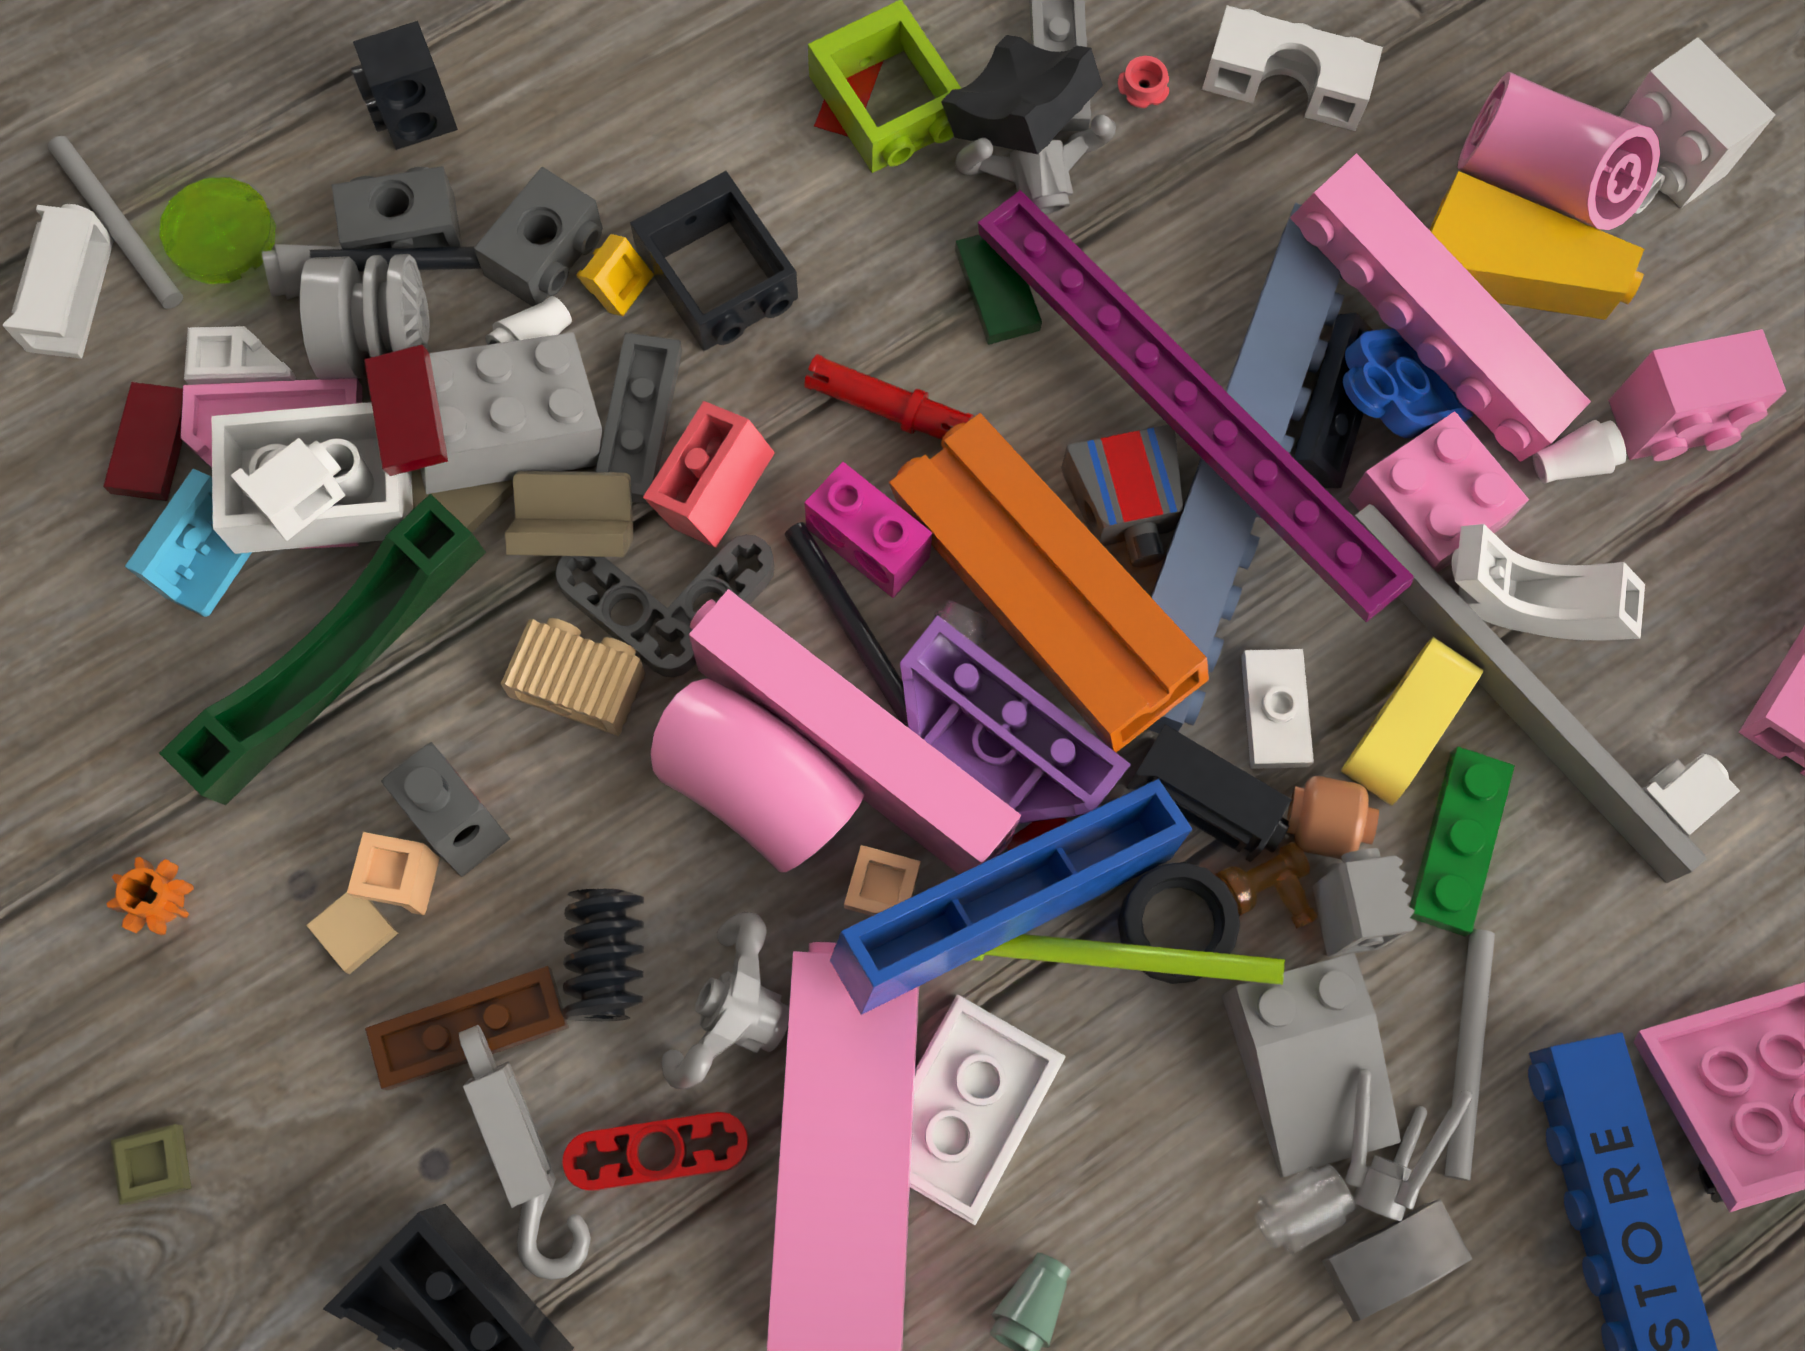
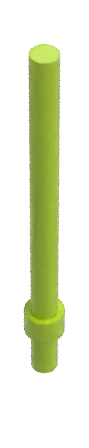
[972,934,1285,985]

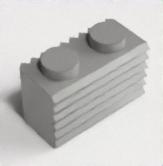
[1312,848,1417,957]

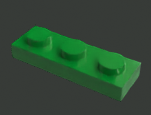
[1409,746,1515,937]

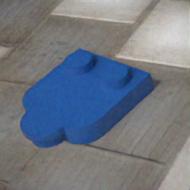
[1343,328,1473,439]

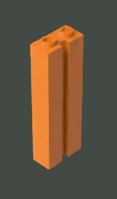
[889,413,1209,753]

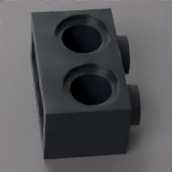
[351,21,458,150]

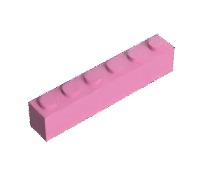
[1290,153,1591,462]

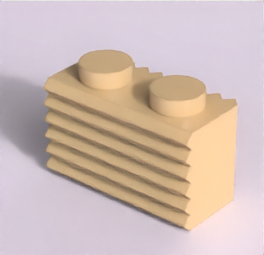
[501,618,645,736]

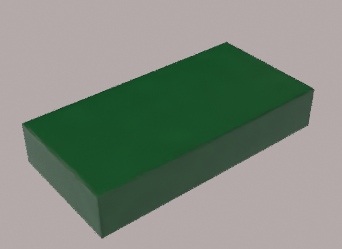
[955,235,1042,345]

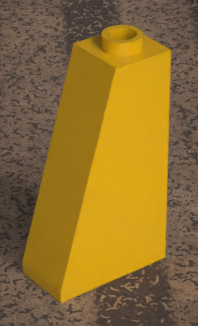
[1429,171,1645,320]

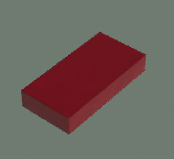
[364,344,448,476]
[103,382,183,501]

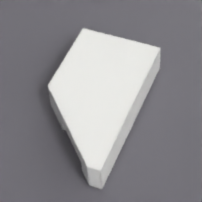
[184,326,296,385]

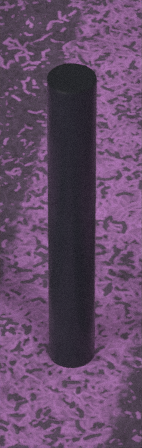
[310,246,481,272]

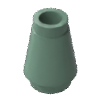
[990,1253,1071,1351]

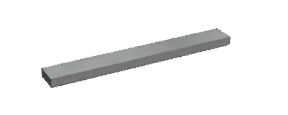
[1354,504,1707,883]

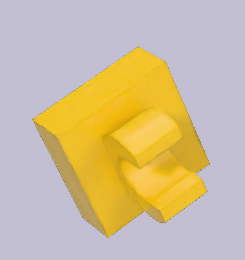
[576,234,654,317]

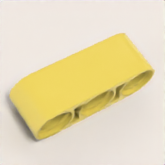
[1341,637,1483,806]

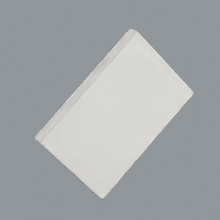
[910,994,1066,1226]

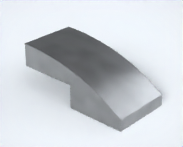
[1322,1199,1472,1322]

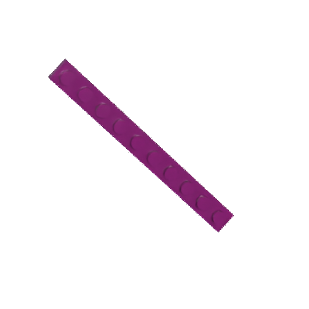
[978,190,1414,622]

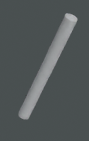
[48,136,183,309]
[1444,929,1495,1181]

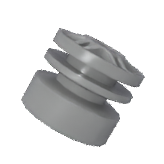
[300,254,430,380]

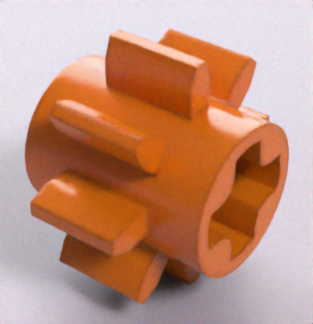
[106,857,194,936]

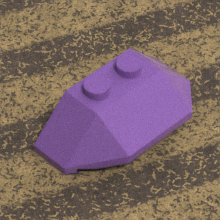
[900,615,1131,824]

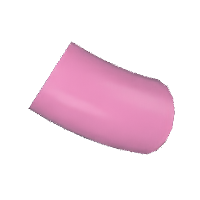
[1457,72,1660,230]
[651,678,864,872]

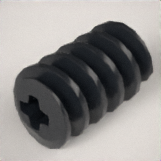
[562,888,644,1022]

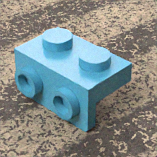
[125,469,252,617]

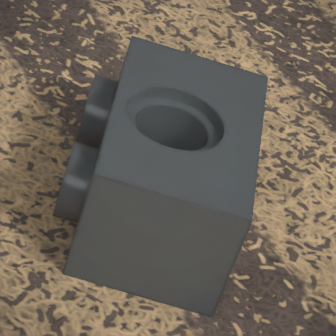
[332,166,462,249]
[474,167,603,306]

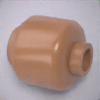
[1286,776,1379,860]

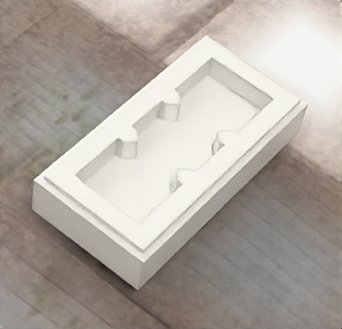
[1241,649,1314,769]

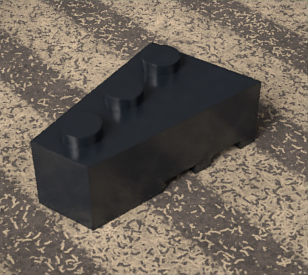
[323,1204,574,1351]

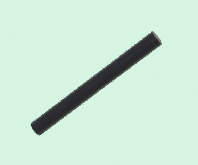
[785,522,908,726]

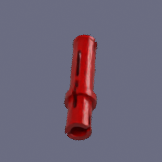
[804,354,974,440]

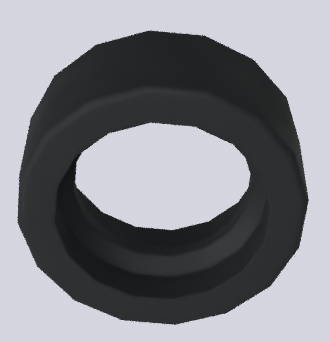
[1118,862,1240,984]

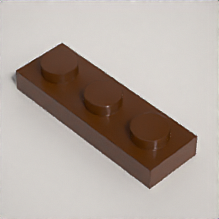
[365,966,569,1091]

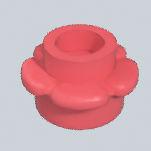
[1117,56,1169,108]

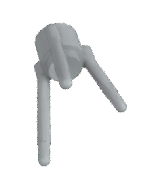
[1344,1069,1472,1221]

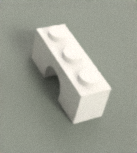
[1202,5,1383,131]

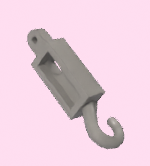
[459,1025,591,1280]

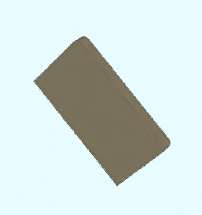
[505,471,633,557]

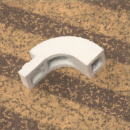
[1452,524,1645,640]

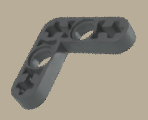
[555,534,774,677]

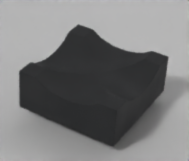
[941,35,1103,154]

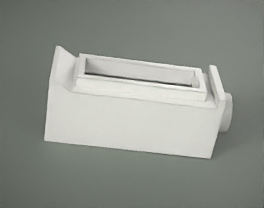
[3,204,114,359]

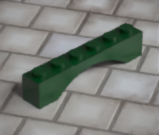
[159,493,486,805]

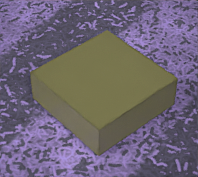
[111,1124,192,1205]

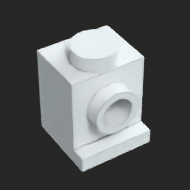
[230,438,345,541]
[1642,754,1740,836]

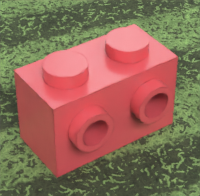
[643,401,775,548]

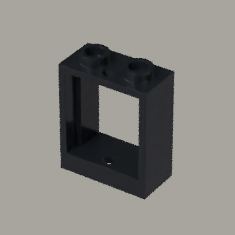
[630,171,798,351]

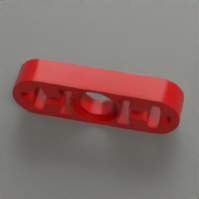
[562,1112,749,1191]

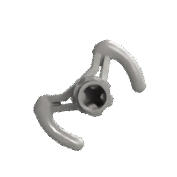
[955,115,1116,214]
[661,911,790,1089]

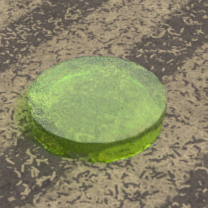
[159,177,276,284]

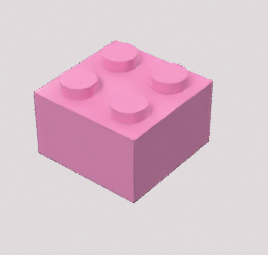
[1608,329,1786,461]
[1348,411,1529,573]

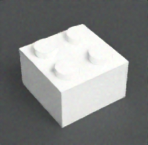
[1619,37,1775,209]

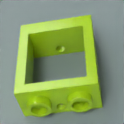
[808,0,961,173]

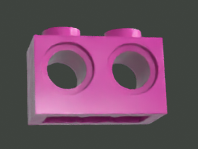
[804,462,932,598]

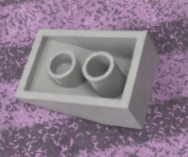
[1221,952,1401,1178]

